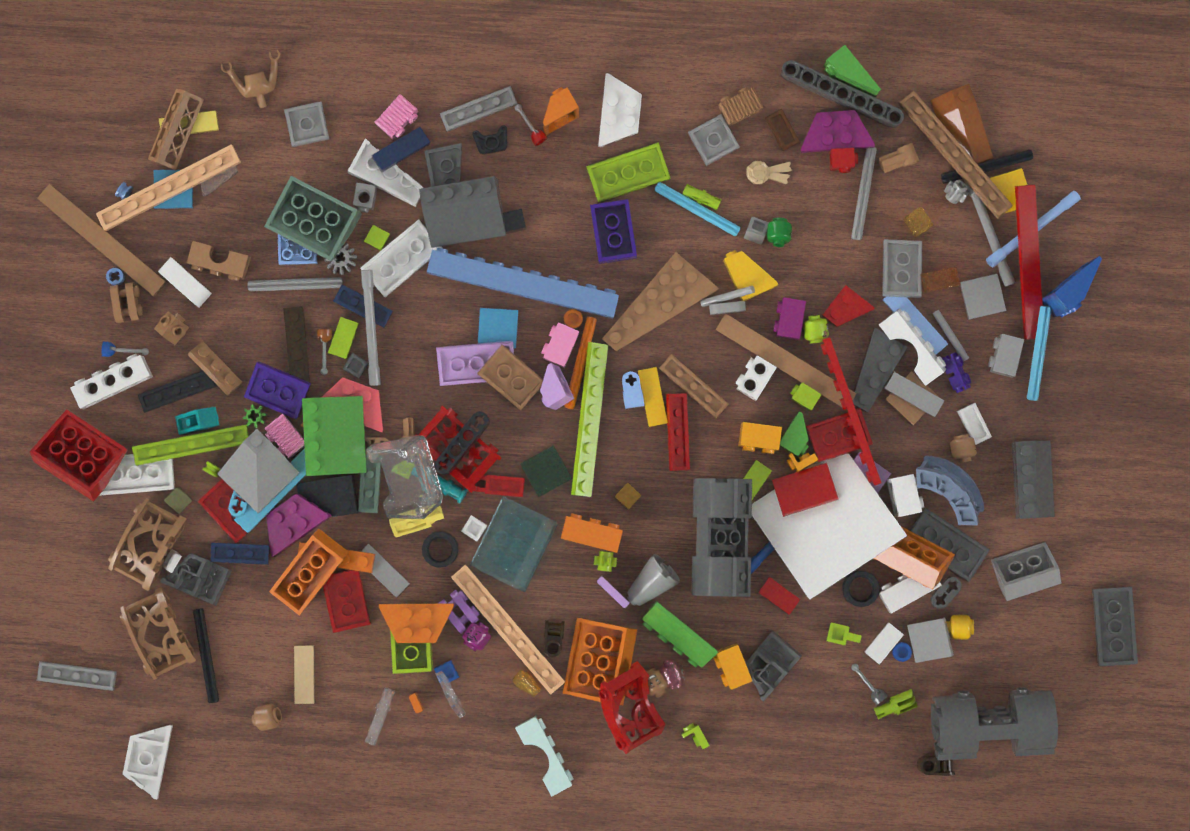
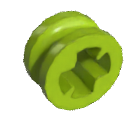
[202,461,221,478]

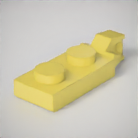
[389,506,444,537]

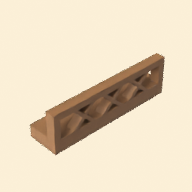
[148,89,204,170]

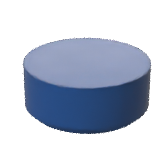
[892,642,912,662]

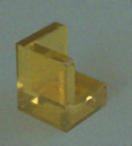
[903,207,934,238]

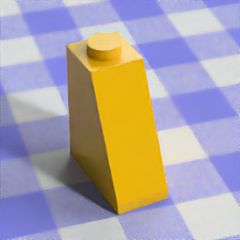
[723,250,778,301]

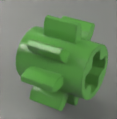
[242,404,267,428]

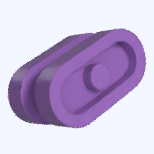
[439,590,480,634]

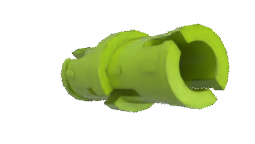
[682,184,722,210]

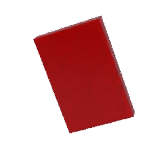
[806,408,873,463]
[772,463,839,517]
[197,479,265,544]
[323,570,371,633]

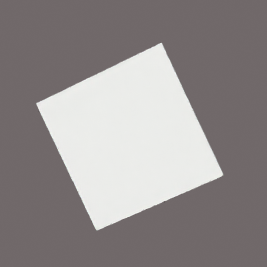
[752,453,907,600]

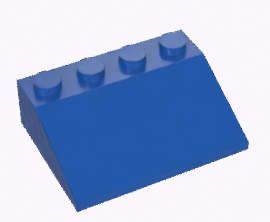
[1042,256,1102,318]

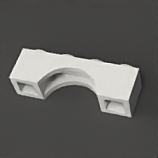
[879,308,946,386]

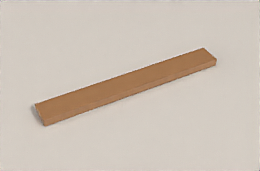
[899,91,1013,219]
[37,184,166,296]
[716,314,857,410]

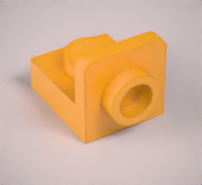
[787,452,818,472]

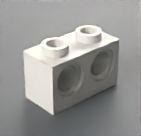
[736,356,777,401]

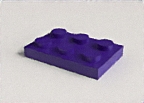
[244,361,311,419]

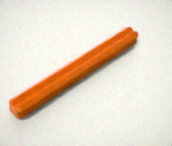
[564,316,597,410]

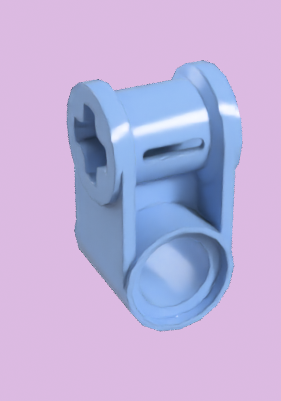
[622,372,644,409]

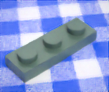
[358,455,382,513]

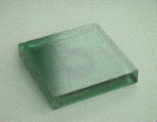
[520,445,572,497]

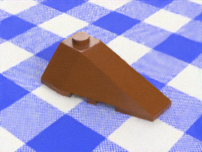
[930,84,993,164]

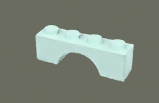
[515,716,574,797]

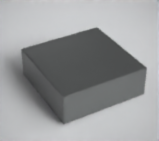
[342,353,369,379]

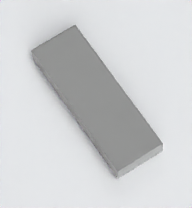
[884,372,944,417]
[361,544,410,598]

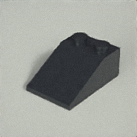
[297,475,359,518]

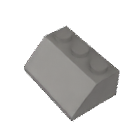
[991,542,1061,601]

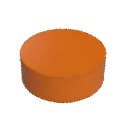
[564,309,583,329]

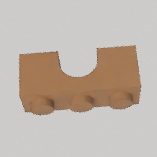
[187,241,251,282]

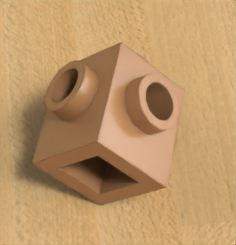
[154,311,189,345]

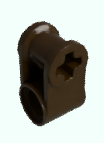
[544,620,565,657]
[917,756,955,776]

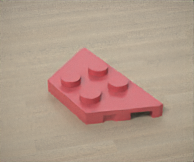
[322,377,383,433]

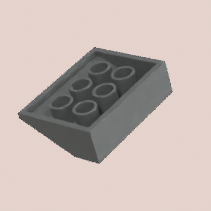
[419,176,507,248]

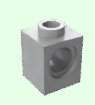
[353,183,377,213]

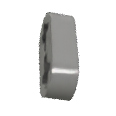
[709,301,746,315]

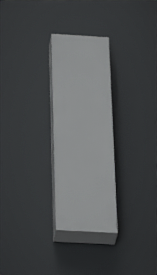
[440,86,518,132]
[37,661,117,691]

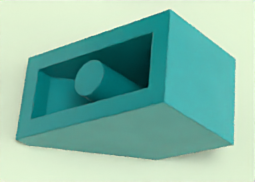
[175,407,219,435]

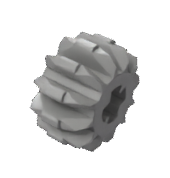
[324,243,357,275]

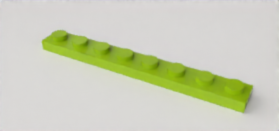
[571,342,608,497]

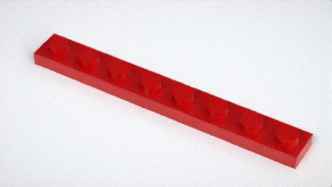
[820,337,881,486]

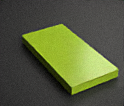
[586,142,671,203]

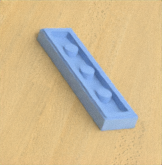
[883,297,948,355]

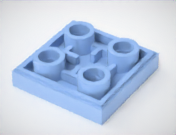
[278,234,318,265]

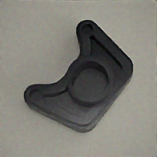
[472,125,507,155]

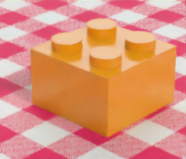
[738,422,782,454]
[713,643,752,690]

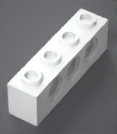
[70,354,153,409]

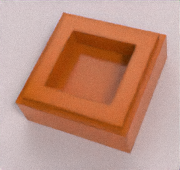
[409,692,424,713]

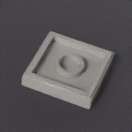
[284,102,330,147]
[688,114,740,166]
[959,274,1006,320]
[907,618,954,663]

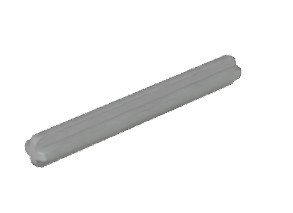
[851,148,877,240]
[248,277,343,291]

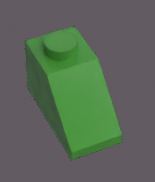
[780,411,809,457]

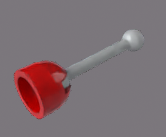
[515,104,548,146]

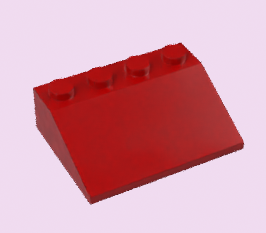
[30,409,127,502]

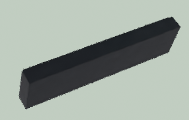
[138,371,217,413]

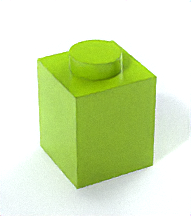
[790,382,822,411]

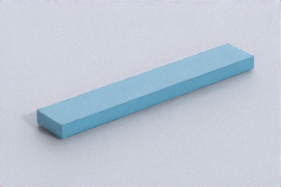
[234,448,306,534]

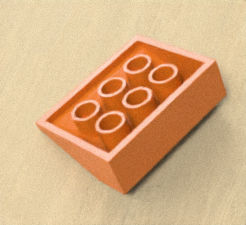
[563,618,638,705]

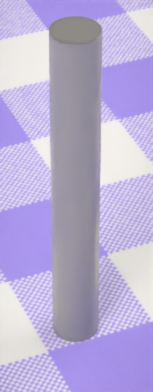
[700,286,755,307]
[932,310,969,362]

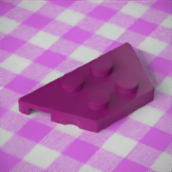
[801,110,875,153]
[266,494,332,557]

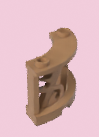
[108,498,187,591]
[119,587,196,680]

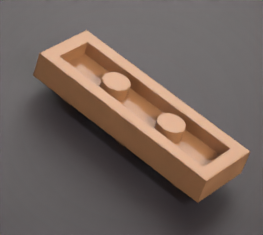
[188,342,243,396]

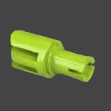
[874,689,918,720]

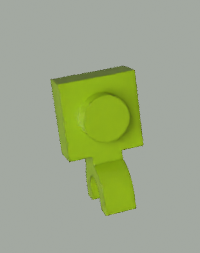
[826,622,862,645]

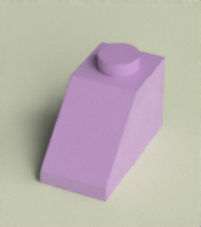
[540,363,575,410]

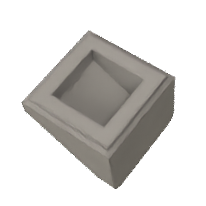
[744,216,769,245]

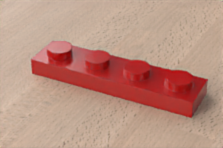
[666,393,690,471]

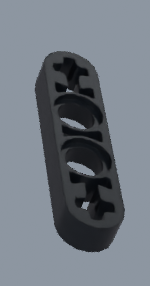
[435,411,490,475]

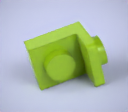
[681,723,710,749]

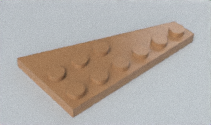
[602,252,719,352]

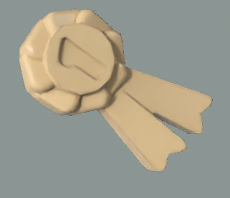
[747,161,792,184]

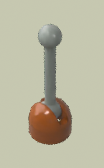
[317,329,333,375]

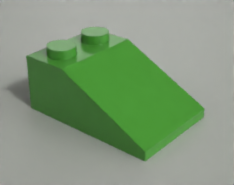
[823,45,881,97]

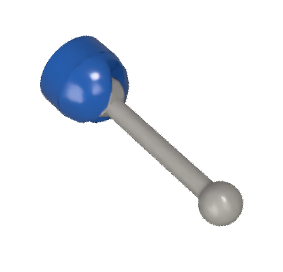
[102,341,149,357]

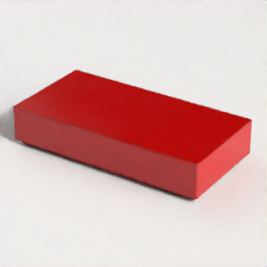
[758,577,801,615]

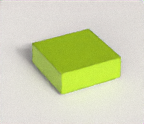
[364,225,390,251]

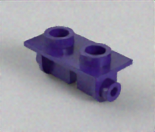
[942,352,971,393]

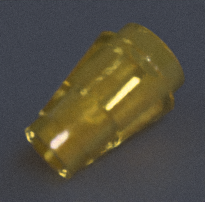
[512,669,541,697]

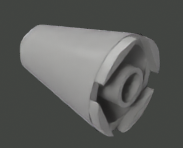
[627,554,680,606]

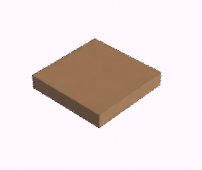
[885,371,939,425]

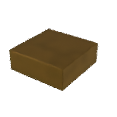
[615,483,642,509]

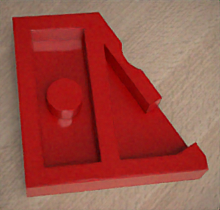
[822,285,875,327]

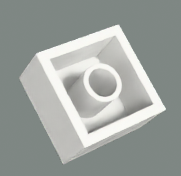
[887,474,924,517]

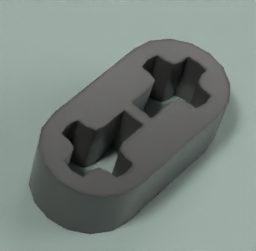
[931,577,962,609]

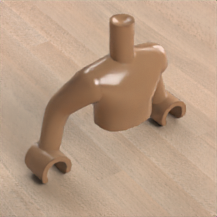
[221,49,281,108]

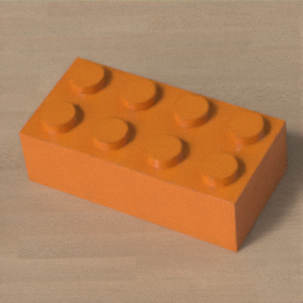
[269,529,349,616]

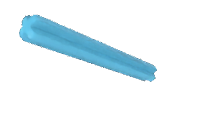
[655,182,740,236]
[1027,306,1051,401]

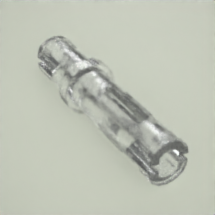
[364,687,396,746]

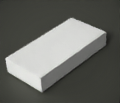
[957,403,992,445]
[864,622,904,665]

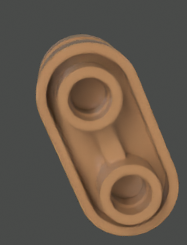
[110,282,143,323]

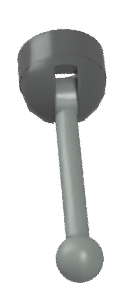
[851,664,888,705]

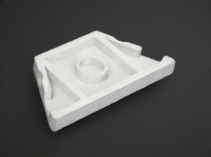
[598,73,642,147]
[123,725,173,799]

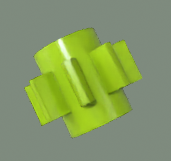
[594,551,617,572]

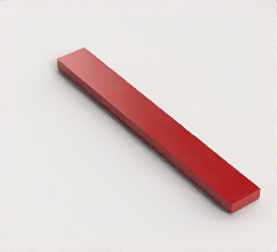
[1015,185,1042,340]

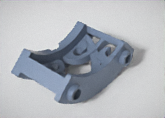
[916,456,984,525]

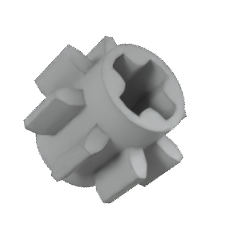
[944,180,969,204]

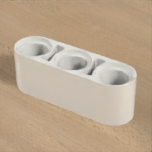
[158,257,212,308]

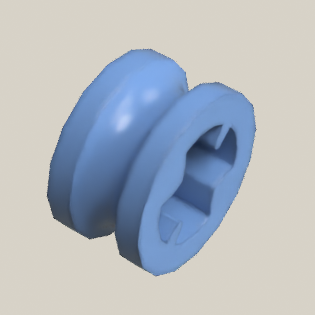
[115,182,133,200]
[106,268,125,285]

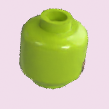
[803,315,829,343]

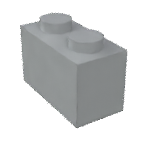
[988,334,1024,378]

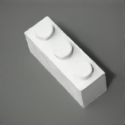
[879,574,942,613]

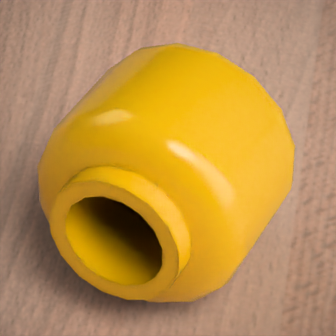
[946,615,974,640]

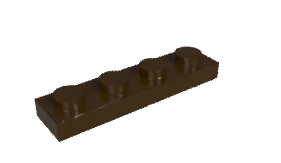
[283,307,310,383]

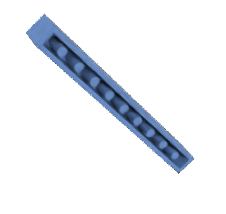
[427,248,619,319]

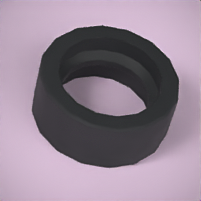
[422,531,459,568]
[842,570,880,607]

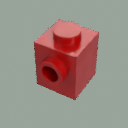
[829,148,858,173]

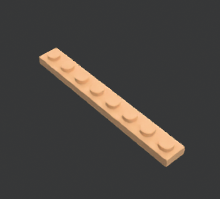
[96,144,241,231]
[451,564,565,694]

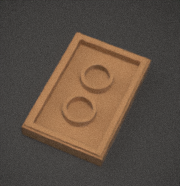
[477,344,543,410]

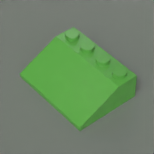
[302,396,367,476]
[641,601,718,668]

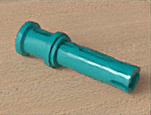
[411,463,468,504]

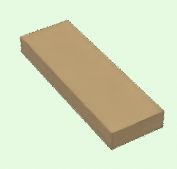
[294,645,315,704]

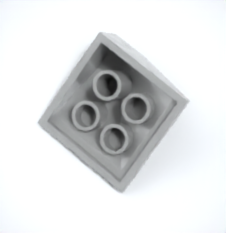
[218,429,300,514]

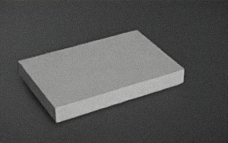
[882,239,922,298]

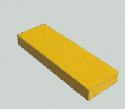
[638,367,667,427]

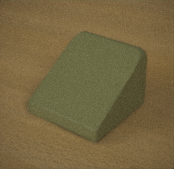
[164,487,193,514]

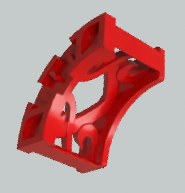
[411,406,501,493]
[599,661,666,754]

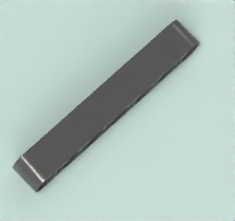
[781,60,904,128]

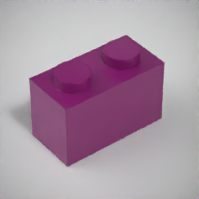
[773,297,806,340]

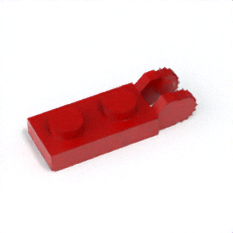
[474,475,525,497]

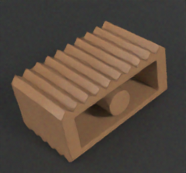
[718,87,764,126]

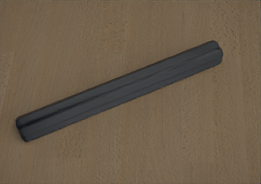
[941,149,1033,184]
[193,608,219,703]

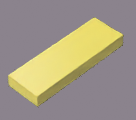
[159,111,219,137]

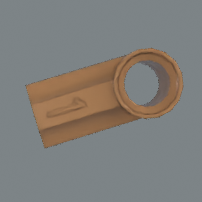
[878,143,920,174]

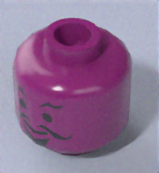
[462,622,491,652]

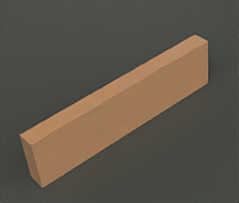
[659,354,729,418]

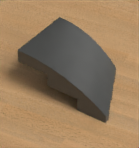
[160,553,232,606]
[746,631,802,702]

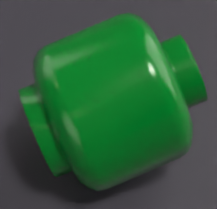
[767,217,792,247]

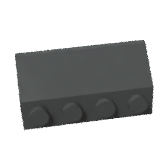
[1012,440,1055,519]

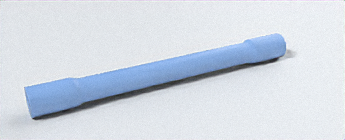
[986,191,1081,268]

